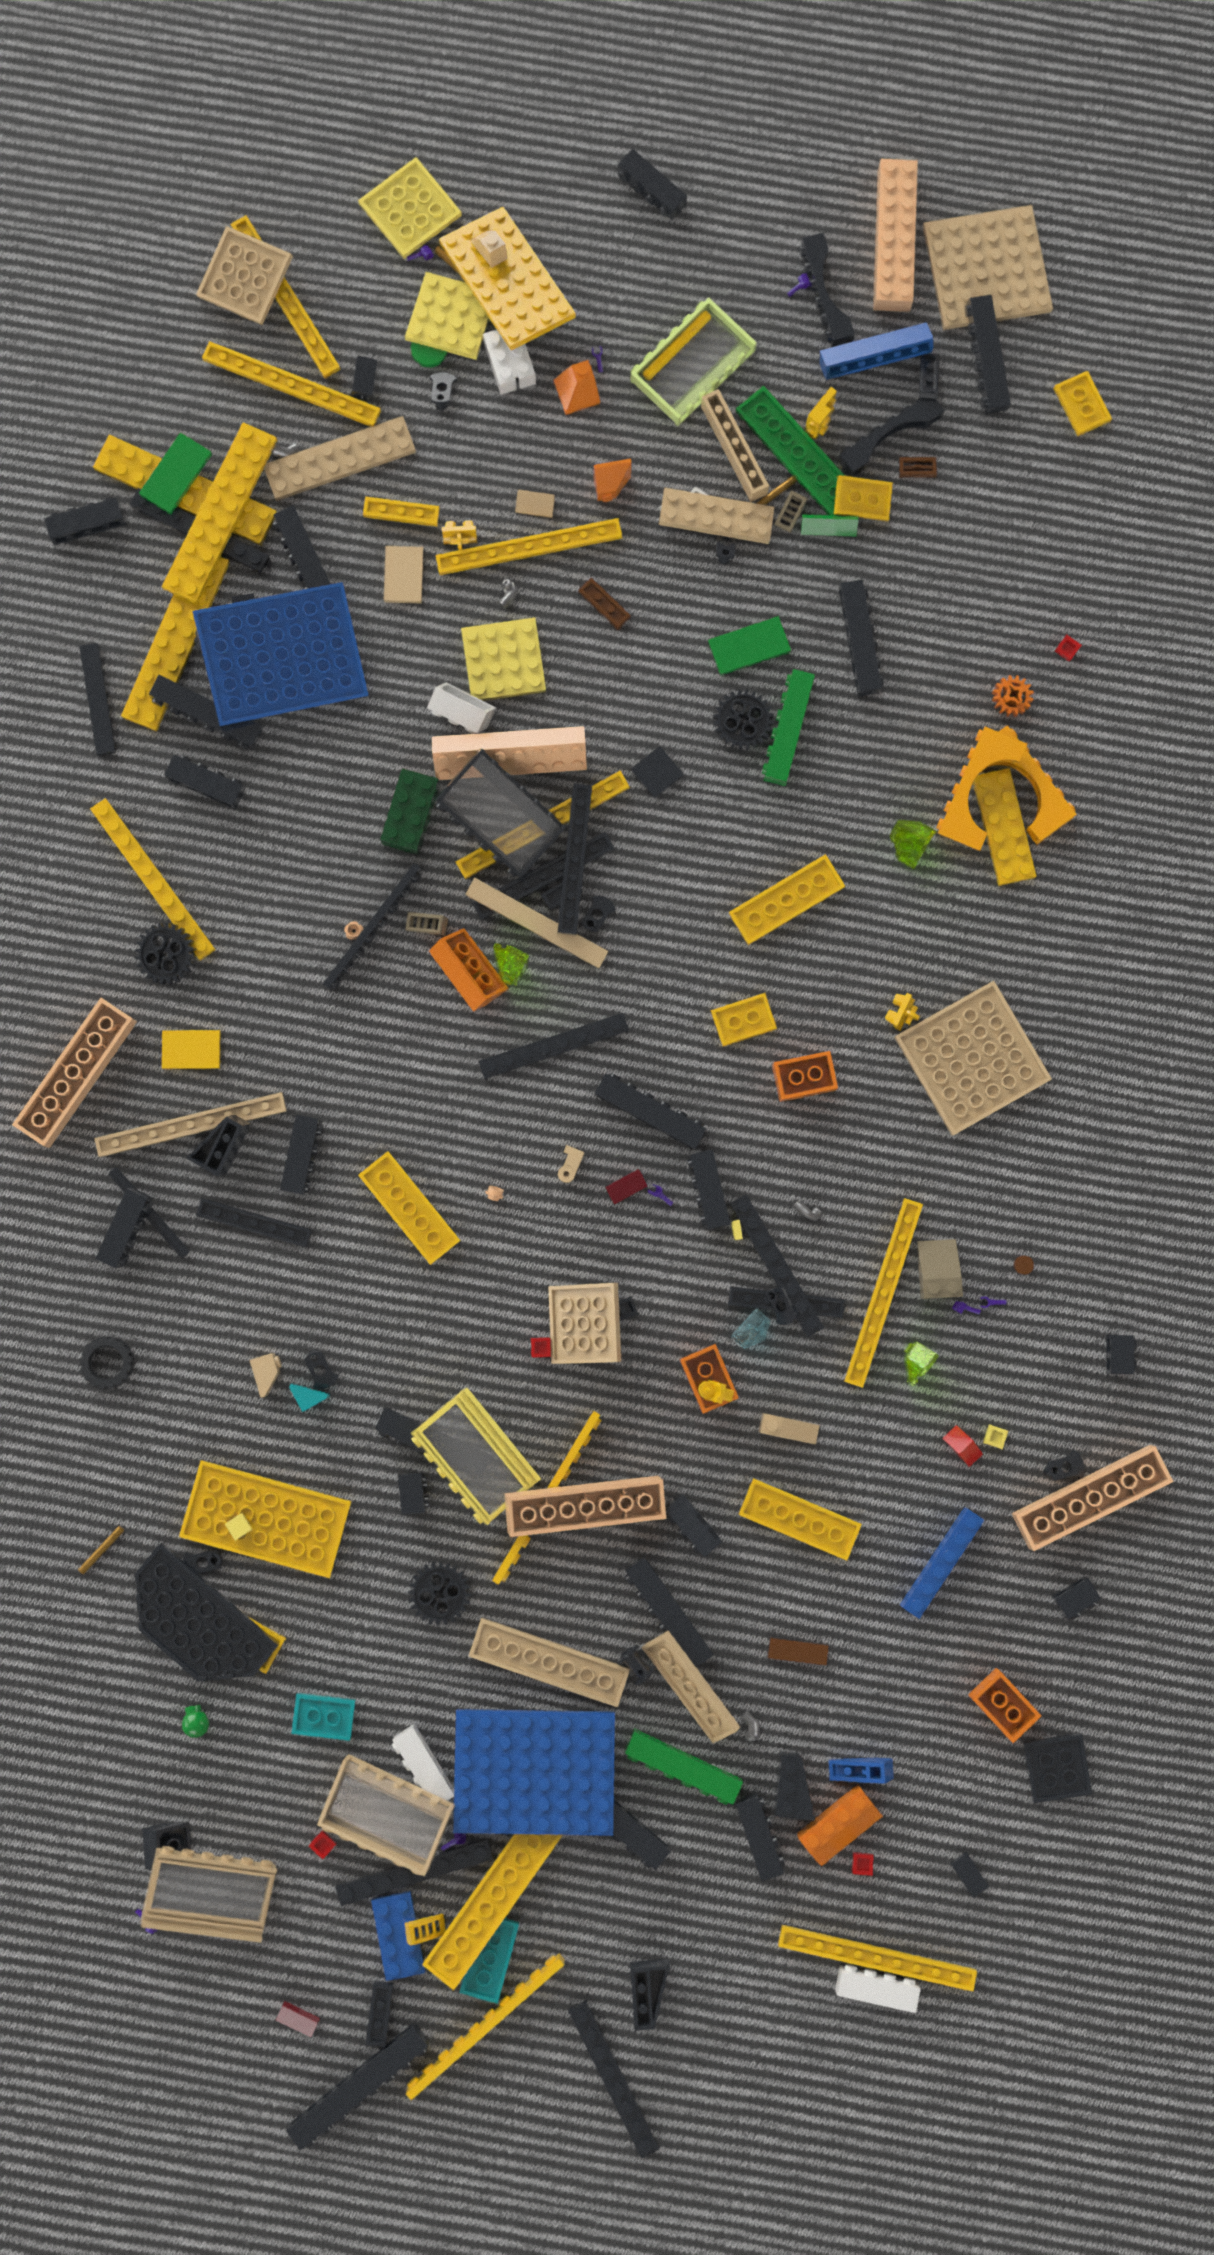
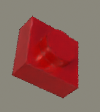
[1054,634,1082,662]
[531,1337,551,1358]
[309,1829,337,1860]
[852,1852,874,1876]

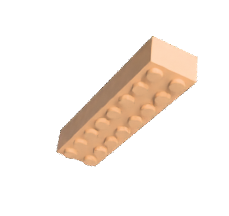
[873,159,918,312]
[432,726,587,780]
[12,998,137,1148]
[1011,1445,1173,1551]
[504,1476,666,1537]

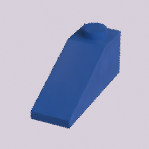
[829,1758,894,1784]

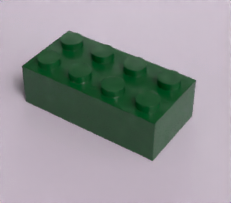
[380,768,440,855]

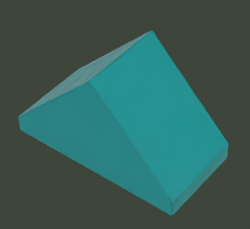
[289,1384,330,1412]

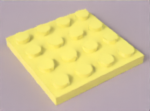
[358,157,462,259]
[405,272,489,360]
[461,618,546,701]

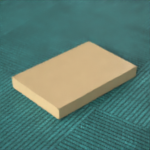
[384,546,423,603]

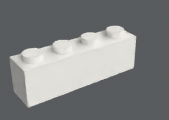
[392,1724,454,1800]
[835,1964,920,2013]

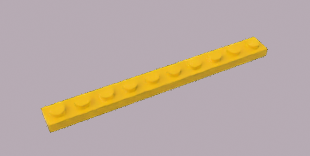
[230,215,340,379]
[202,341,381,427]
[435,518,622,575]
[456,771,630,879]
[90,798,216,961]
[844,1198,923,1388]
[492,1411,601,1585]
[778,1925,977,1992]
[406,1953,565,2100]

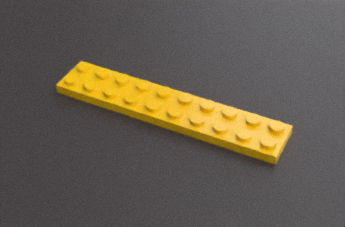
[161,422,278,604]
[93,434,277,546]
[121,557,230,731]
[422,1834,563,1990]

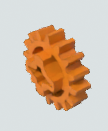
[992,675,1034,717]

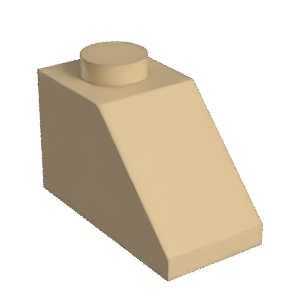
[471,231,507,268]
[250,1353,282,1397]

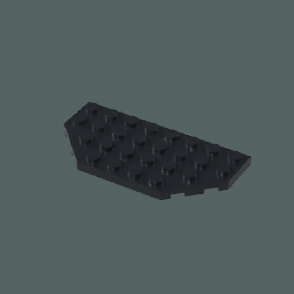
[134,1543,280,1682]

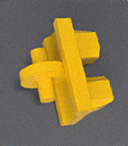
[442,520,477,550]
[885,993,920,1031]
[698,1380,734,1404]

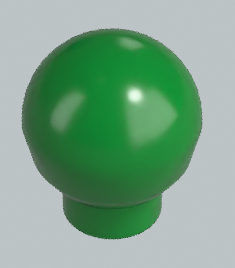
[182,1704,209,1738]

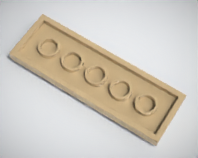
[659,487,774,544]
[642,1631,740,1743]

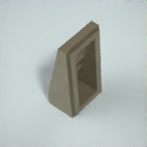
[774,490,808,533]
[405,912,448,936]

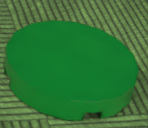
[410,342,447,368]

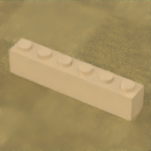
[701,389,769,502]

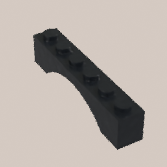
[799,232,855,347]
[838,397,944,477]

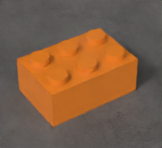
[772,1051,838,1102]
[679,1344,739,1414]
[968,1668,1041,1743]

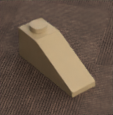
[759,1413,820,1444]

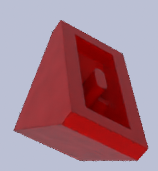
[942,1425,983,1467]

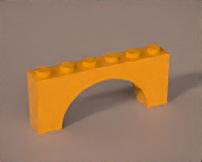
[988,725,1077,845]
[936,726,1027,852]

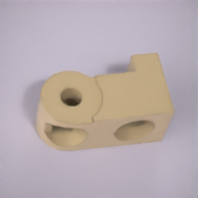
[558,1145,584,1183]

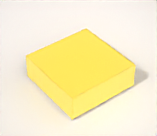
[731,1220,743,1241]
[983,1425,1008,1449]
[225,1513,253,1541]

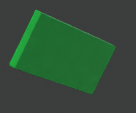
[139,432,212,515]
[708,616,791,676]

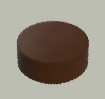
[1013,1255,1034,1275]

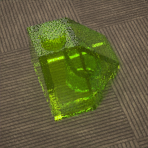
[889,819,937,869]
[493,943,529,986]
[903,1341,939,1387]

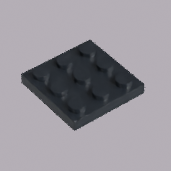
[1023,1733,1092,1803]

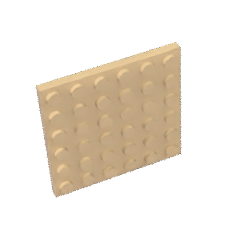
[923,205,1053,330]
[894,981,1052,1136]

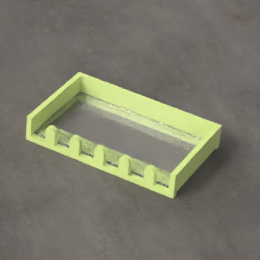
[631,298,757,426]

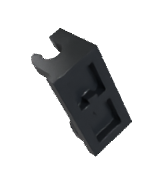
[351,355,378,401]

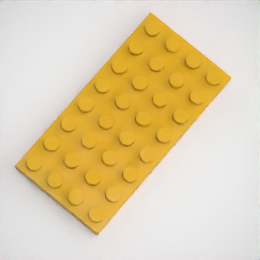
[439,207,576,351]
[179,1460,352,1578]

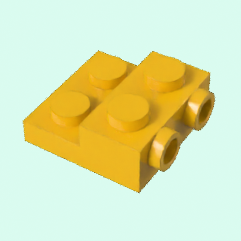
[805,387,837,439]

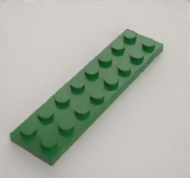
[735,385,845,516]

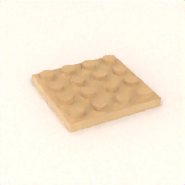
[196,226,293,325]
[548,1283,621,1364]

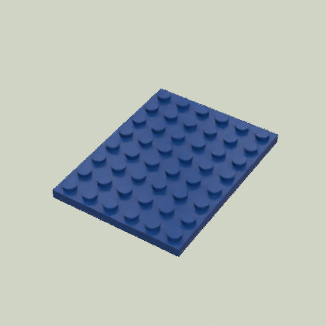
[192,582,368,726]
[453,1709,615,1836]

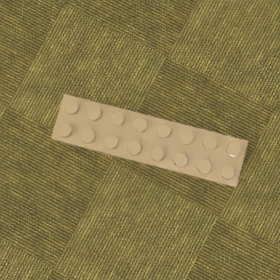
[264,416,416,501]
[469,1618,630,1707]

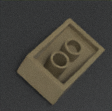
[917,1239,963,1299]

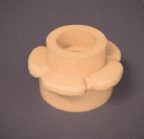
[344,921,363,940]
[485,1186,504,1201]

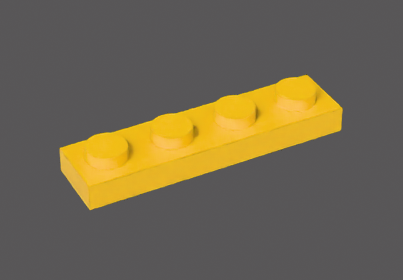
[363,497,440,527]

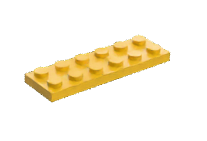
[973,768,1036,886]
[728,854,845,945]
[358,1151,461,1265]
[738,1478,862,1561]

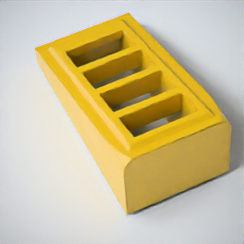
[405,1913,446,1946]

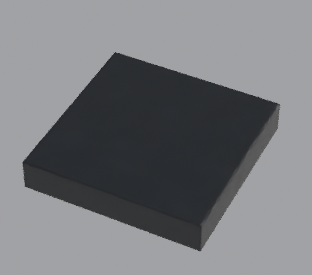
[631,746,684,799]

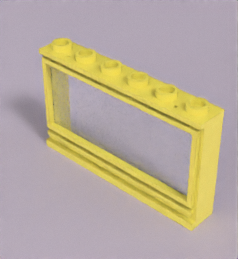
[411,1388,541,1525]

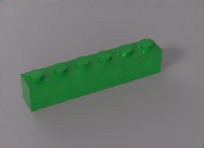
[761,669,815,786]
[625,1728,743,1805]

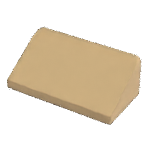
[515,490,555,518]

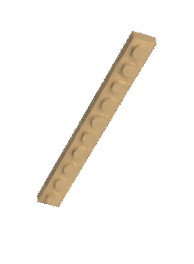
[94,1092,287,1157]

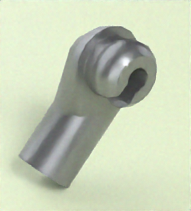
[272,443,299,458]
[499,579,516,609]
[793,1201,822,1221]
[740,1711,760,1742]

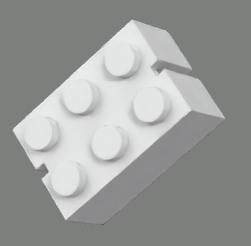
[483,330,536,395]
[427,682,496,734]

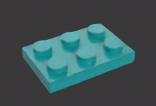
[291,1693,356,1741]

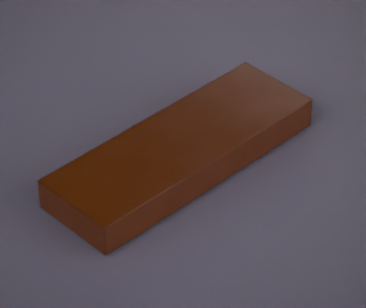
[578,578,631,630]
[768,1637,829,1666]

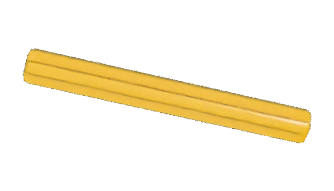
[643,310,711,381]

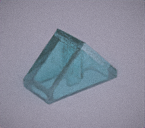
[731,1308,770,1349]

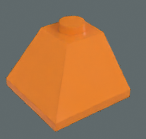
[553,360,600,415]
[594,459,631,502]

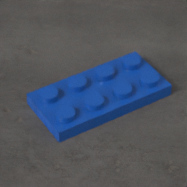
[371,1891,426,1981]

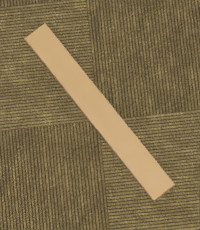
[465,878,608,969]

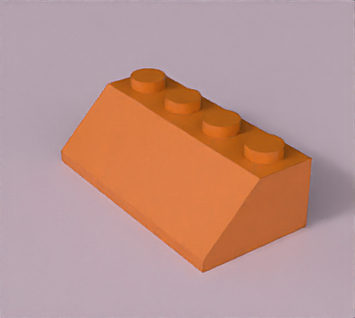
[429,928,509,1012]
[797,1784,883,1866]

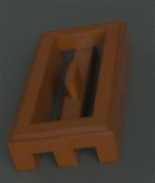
[898,457,937,478]

